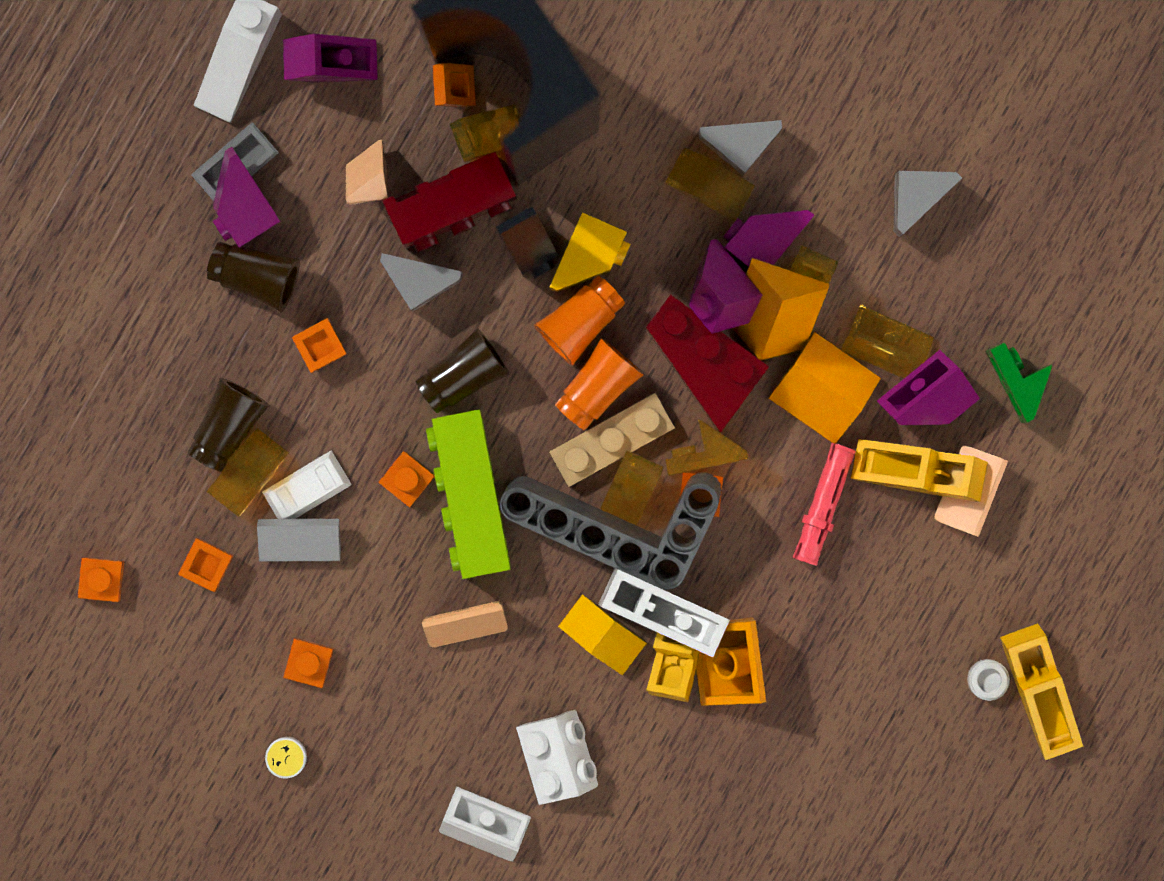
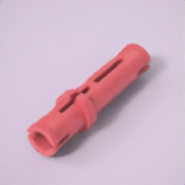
[792,443,856,566]

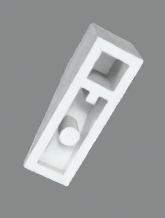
[193,0,282,123]
[598,568,730,657]

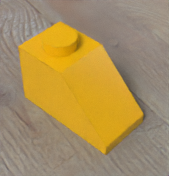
[550,212,631,292]

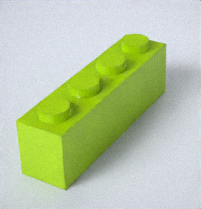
[426,409,511,579]

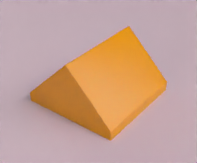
[733,258,830,360]
[768,332,881,444]
[696,617,766,706]

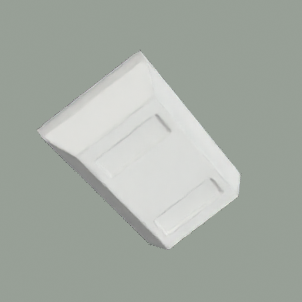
[262,450,352,519]

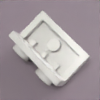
[516,710,598,805]

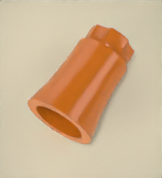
[534,275,625,366]
[555,338,644,430]

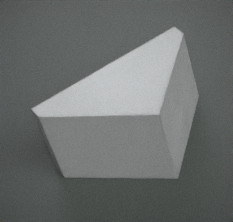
[699,120,782,176]
[893,171,962,237]
[380,253,463,311]

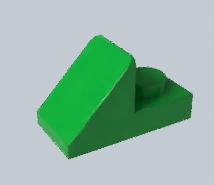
[985,343,1052,423]

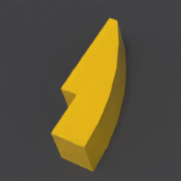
[851,439,988,502]
[1000,623,1083,760]

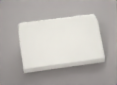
[439,787,531,861]

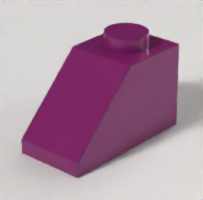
[283,34,378,83]
[212,147,280,247]
[723,210,814,270]
[689,239,763,334]
[877,350,980,425]

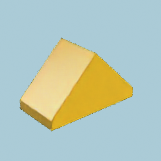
[558,594,647,675]

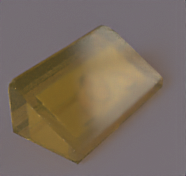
[841,305,934,378]

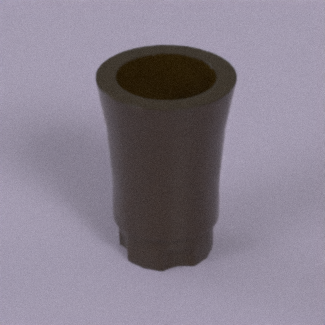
[206,242,300,313]
[415,328,509,413]
[188,378,269,472]

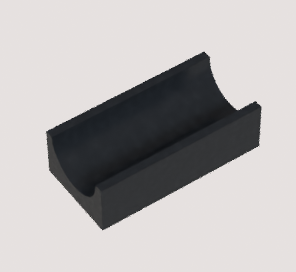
[410,0,601,186]

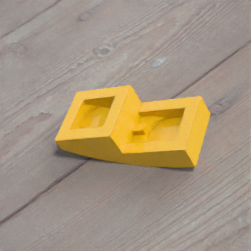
[647,632,699,702]

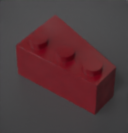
[382,152,517,253]
[645,294,769,433]

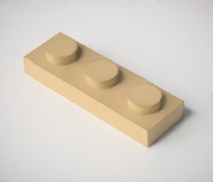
[549,393,675,487]

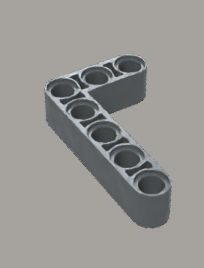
[500,472,722,590]

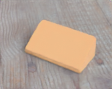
[346,140,388,204]
[934,445,1008,537]
[422,600,508,647]

